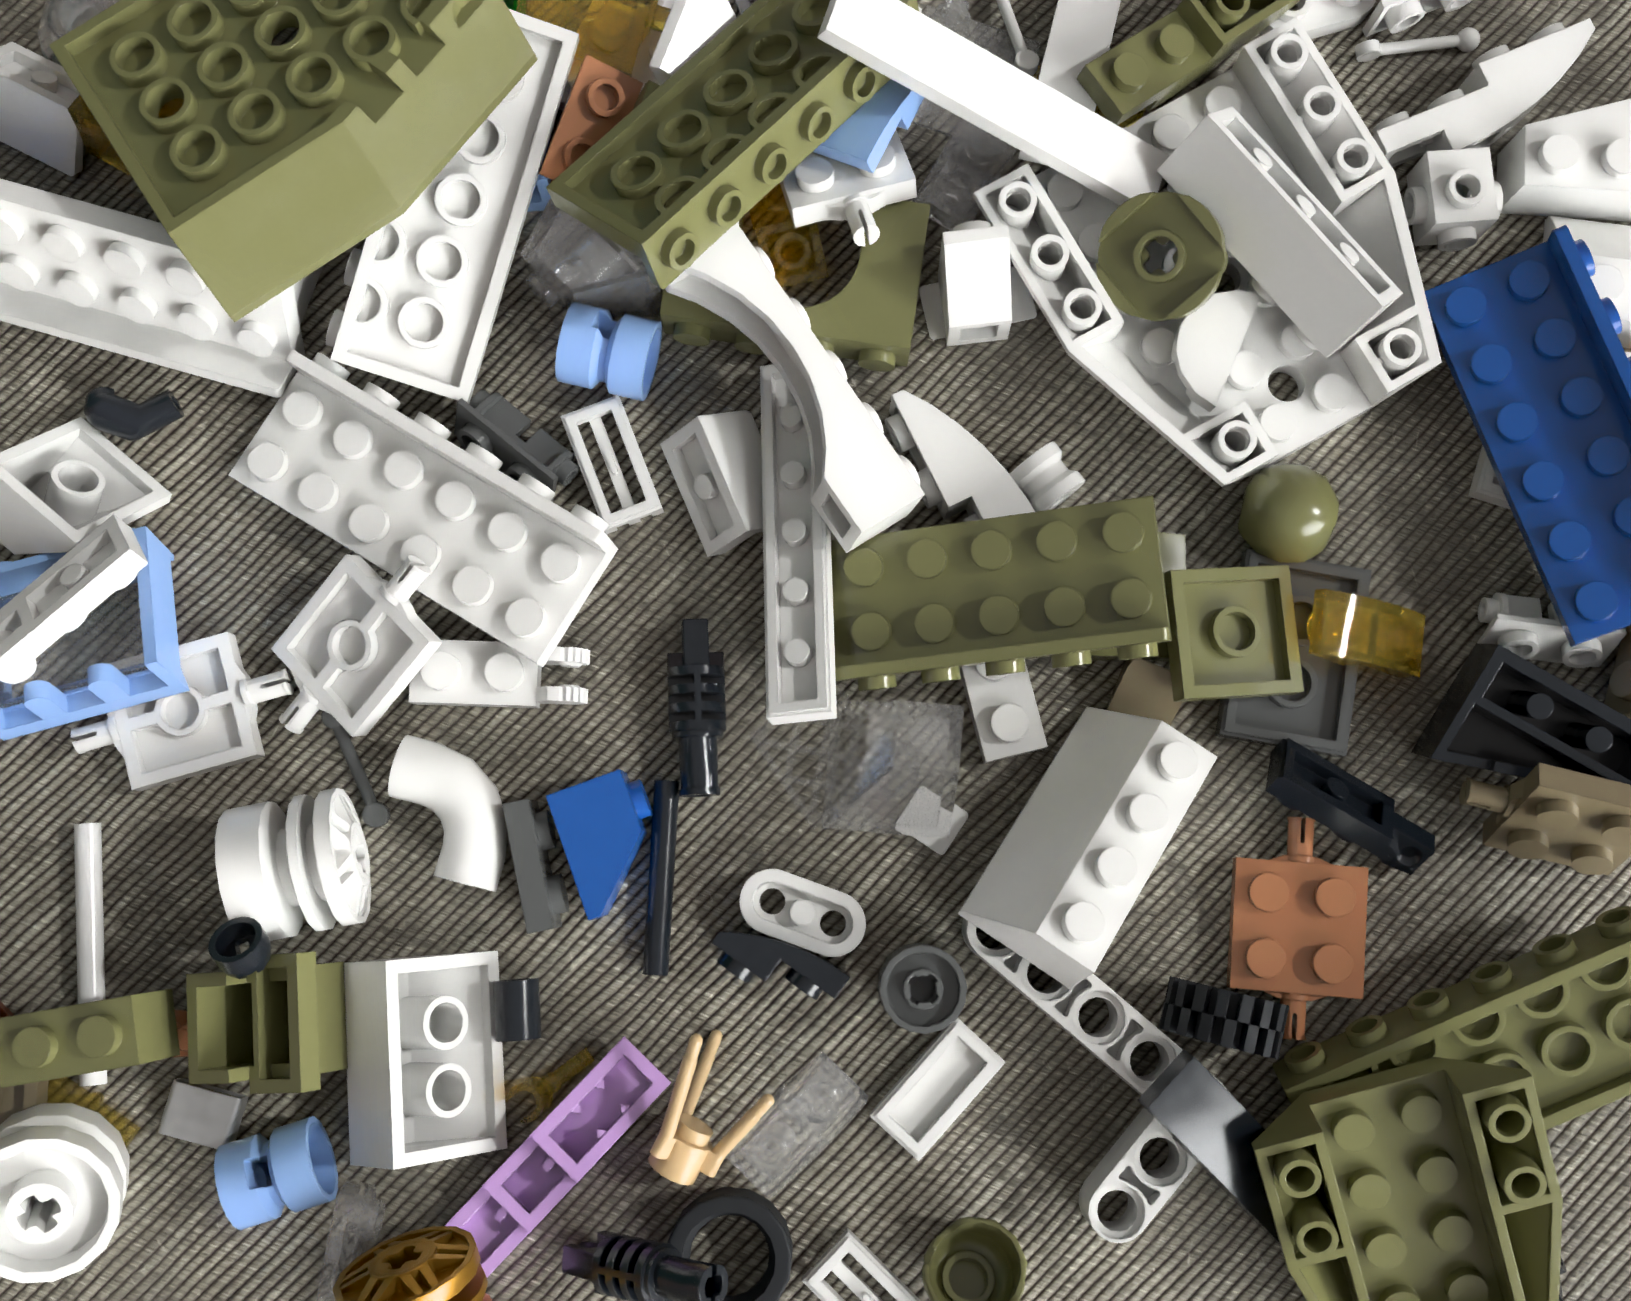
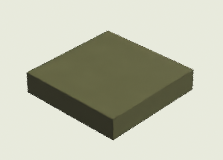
[1163,565,1304,702]

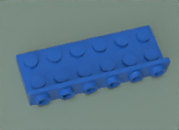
[1425,225,1631,647]

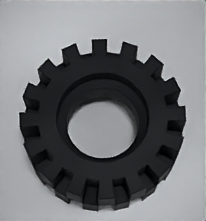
[1158,976,1289,1059]

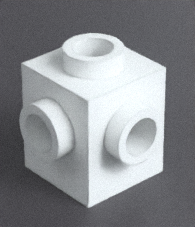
[1403,147,1503,251]

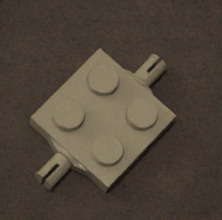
[1459,763,1631,875]

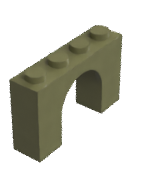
[660,201,931,372]

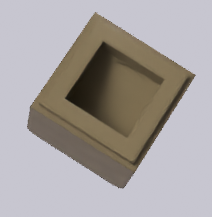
[1106,658,1183,726]

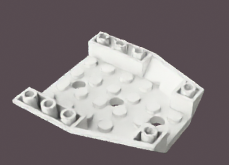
[973,17,1442,487]

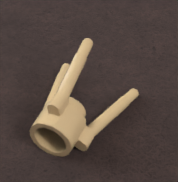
[648,1029,774,1186]

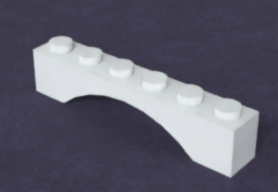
[665,221,925,553]

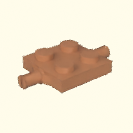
[1227,817,1369,1040]

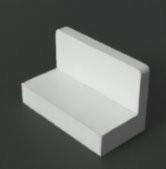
[0,42,98,176]
[660,410,763,557]

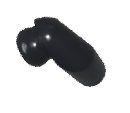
[84,386,184,441]

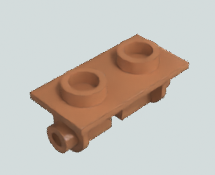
[538,54,643,183]

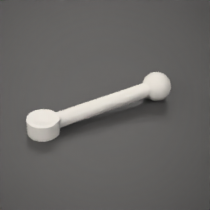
[996,0,1039,76]
[1355,27,1480,62]

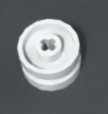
[0,1103,130,1283]

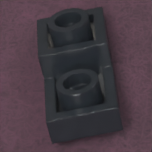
[712,931,850,1000]

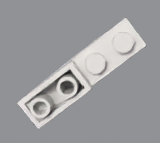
[1372,18,1595,167]
[885,390,1035,522]

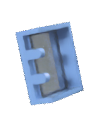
[0,526,190,741]

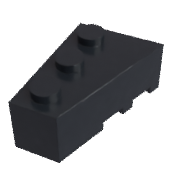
[1411,643,1631,785]

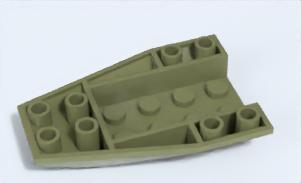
[1251,1057,1563,1301]

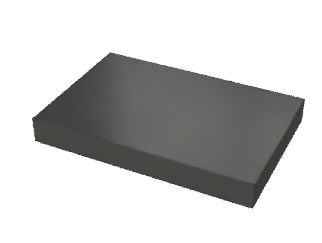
[1215,549,1372,758]

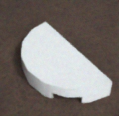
[1171,290,1261,412]

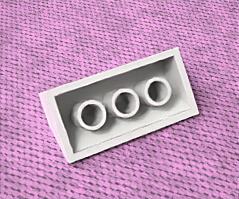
[958,706,1217,989]

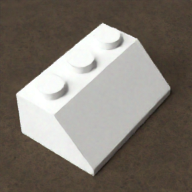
[344,951,507,1170]

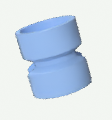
[555,302,662,401]
[214,1116,338,1230]

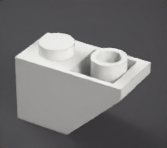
[938,220,1012,346]

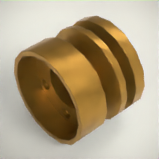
[333,1226,492,1301]

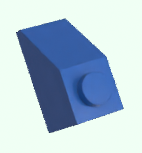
[546,769,653,920]

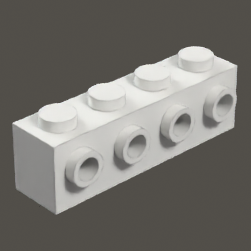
[1157,106,1403,358]

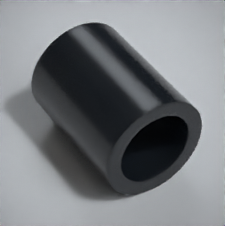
[493,978,542,1042]

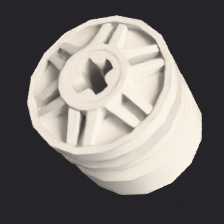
[215,788,371,945]

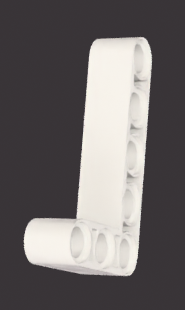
[961,918,1227,1243]

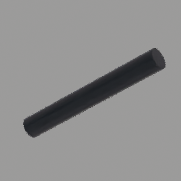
[642,780,680,976]

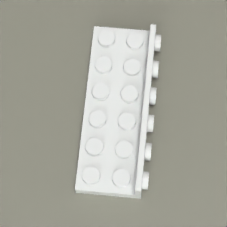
[326,9,580,404]
[0,178,305,398]
[229,349,618,667]

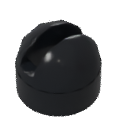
[208,917,272,979]

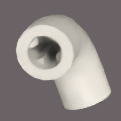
[388,735,508,892]

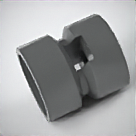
[877,942,967,1034]

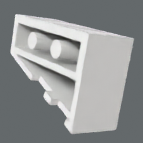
[1496,98,1631,222]

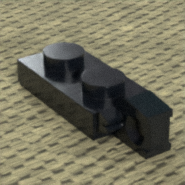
[1265,738,1435,875]

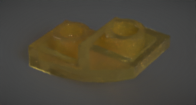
[749,183,829,288]
[1307,589,1425,677]

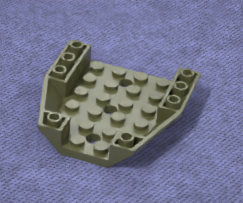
[49,0,538,322]

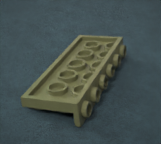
[546,0,919,289]
[831,495,1172,691]
[1272,906,1631,1130]

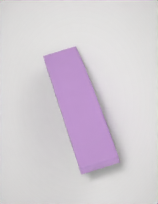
[445,1036,671,1278]

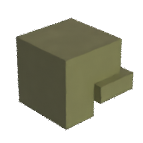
[186,951,348,1094]

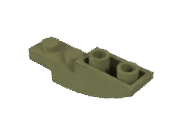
[1076,0,1300,125]

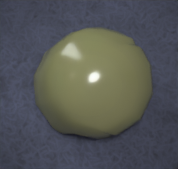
[1238,463,1339,562]
[922,1217,1027,1301]

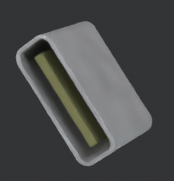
[158,1078,248,1149]

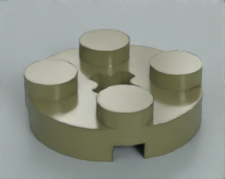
[1096,191,1228,322]

